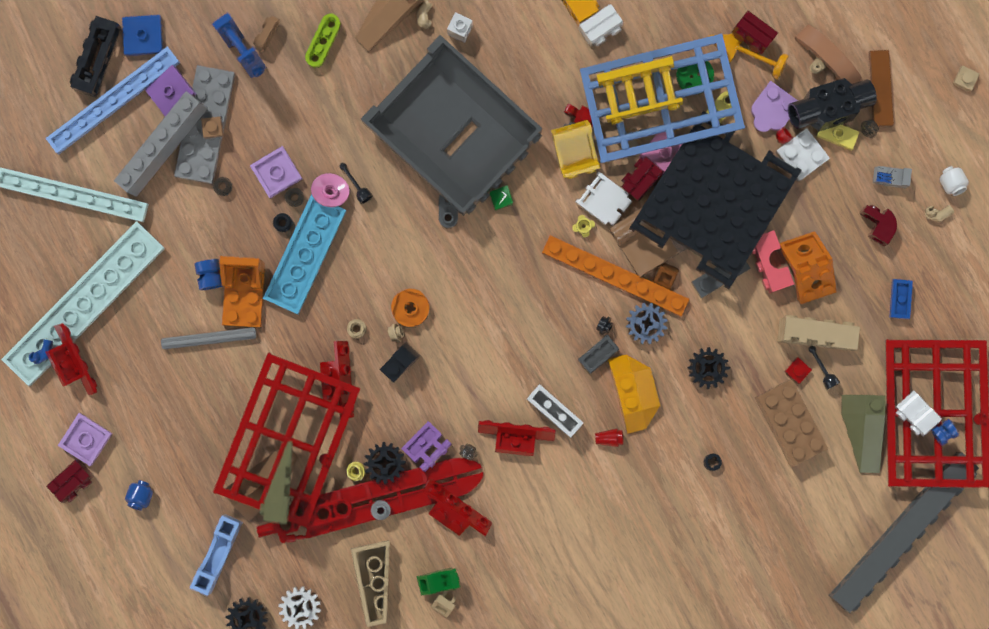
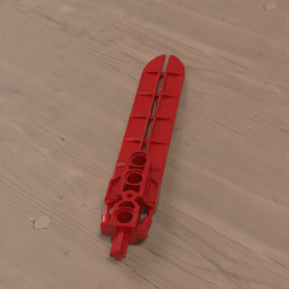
[256,458,484,543]

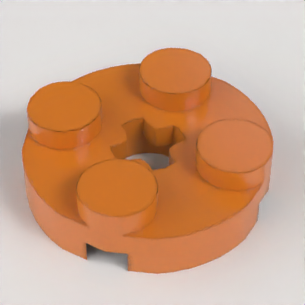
[391,288,430,327]

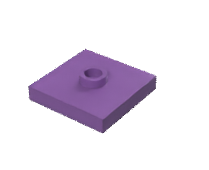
[145,65,196,116]

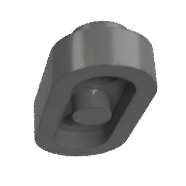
[439,195,458,229]

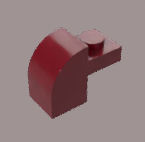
[859,205,897,246]

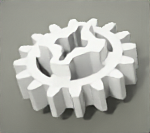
[278,586,322,629]

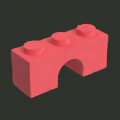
[752,230,794,294]

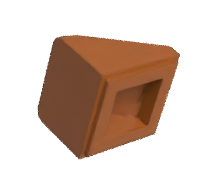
[653,263,679,290]

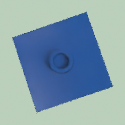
[122,15,163,56]

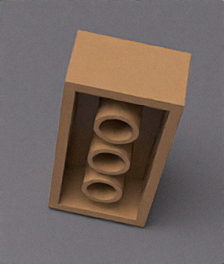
[754,379,828,467]

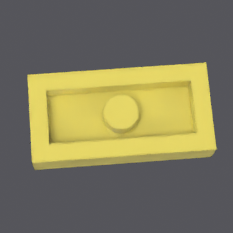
[816,125,859,150]

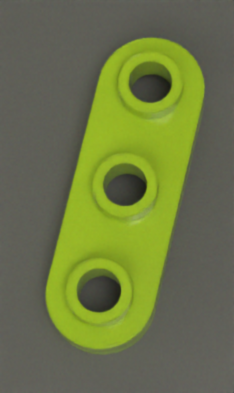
[305,14,341,68]

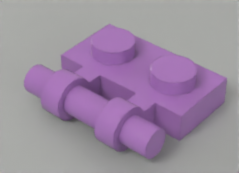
[401,421,452,472]

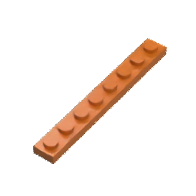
[542,235,689,317]

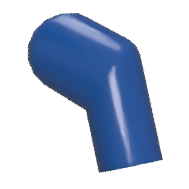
[29,339,54,364]

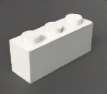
[526,384,583,438]

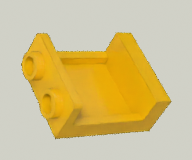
[551,120,601,179]

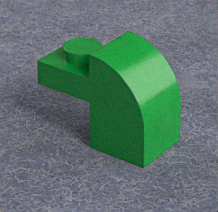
[416,568,460,595]

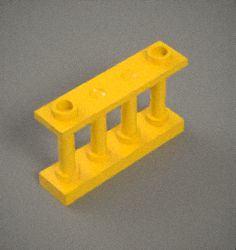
[596,56,683,124]

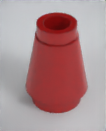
[595,428,624,447]

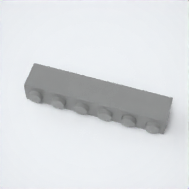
[114,91,208,197]

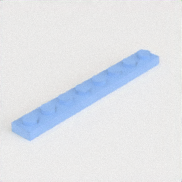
[45,46,180,154]

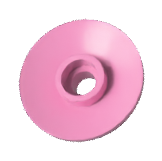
[311,173,349,207]

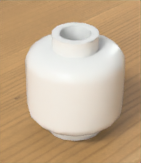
[939,166,969,196]

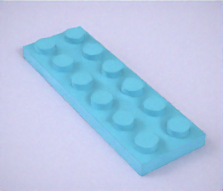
[263,194,347,315]

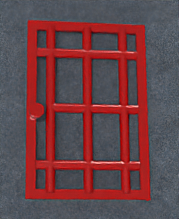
[885,339,989,488]
[213,353,361,527]

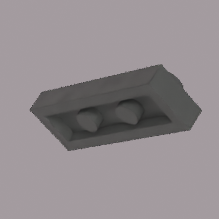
[691,261,751,298]

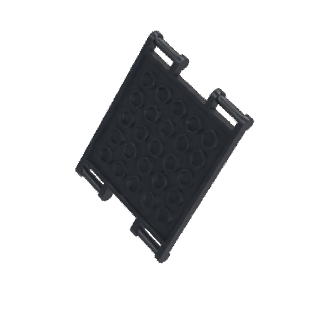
[629,110,802,290]

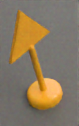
[708,34,789,80]

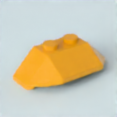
[608,354,660,434]

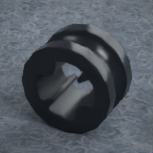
[703,453,722,471]

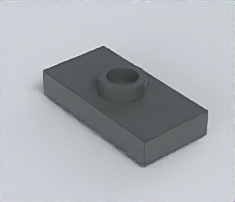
[578,335,619,374]

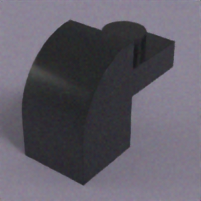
[379,342,421,383]

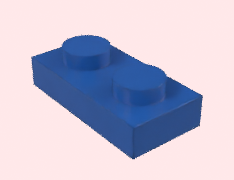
[889,279,913,319]

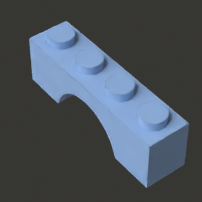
[190,514,243,596]

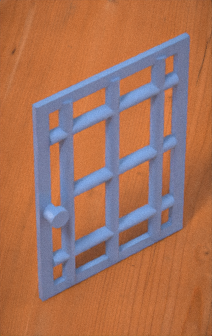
[580,34,745,163]

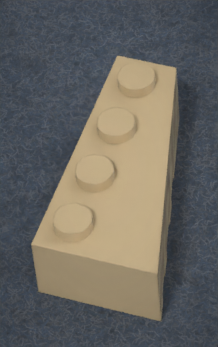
[777,315,860,351]
[350,540,390,627]

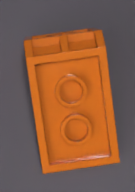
[219,256,265,328]

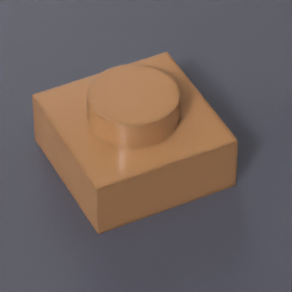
[201,116,224,139]

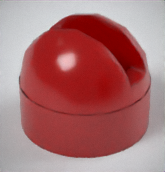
[776,127,793,144]

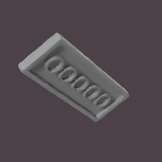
[174,65,235,184]

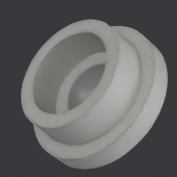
[371,500,391,520]

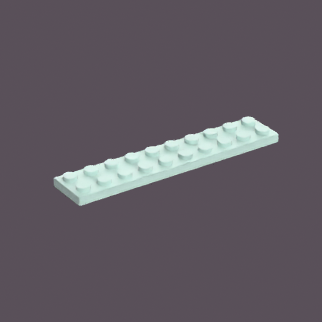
[1,221,165,386]

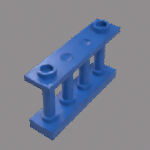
[212,12,267,78]

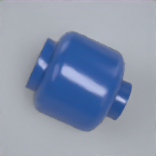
[125,480,153,511]

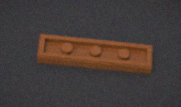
[869,50,894,127]

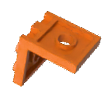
[779,231,837,305]

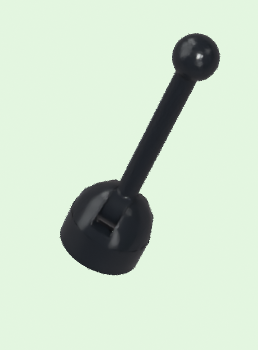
[339,163,373,204]
[808,346,840,390]

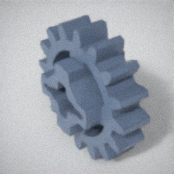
[626,303,668,344]

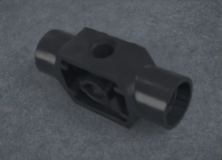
[788,78,877,132]

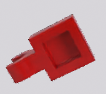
[564,103,593,128]

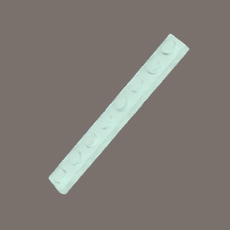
[0,167,149,223]

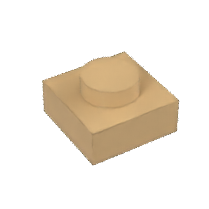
[953,65,979,92]

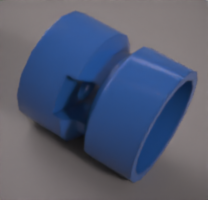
[194,259,223,291]

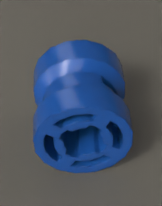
[931,419,959,446]

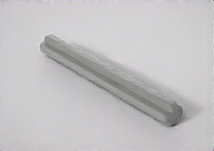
[161,327,257,349]

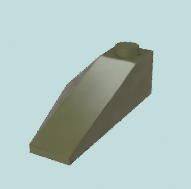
[841,395,885,473]
[260,441,293,523]

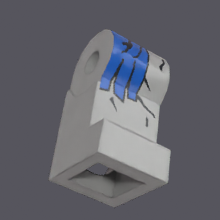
[873,166,912,189]

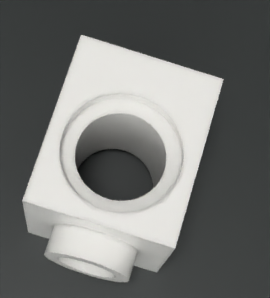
[447,12,473,43]

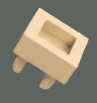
[431,591,456,618]

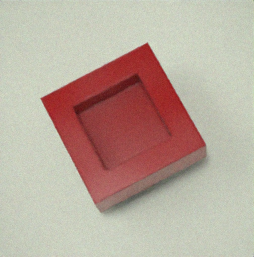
[784,357,812,384]

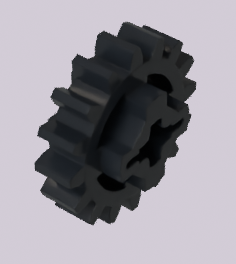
[687,347,730,389]
[363,442,406,485]
[225,597,269,629]

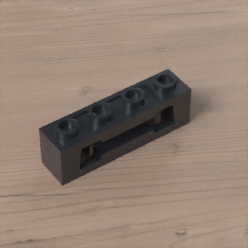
[70,16,122,98]

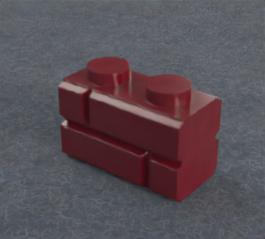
[731,10,778,55]
[621,157,664,201]
[47,459,94,503]

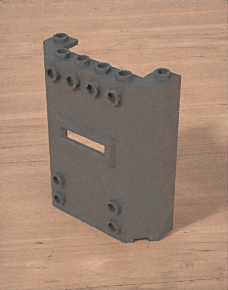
[361,35,543,216]

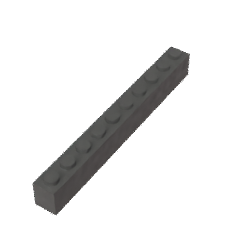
[829,452,979,613]

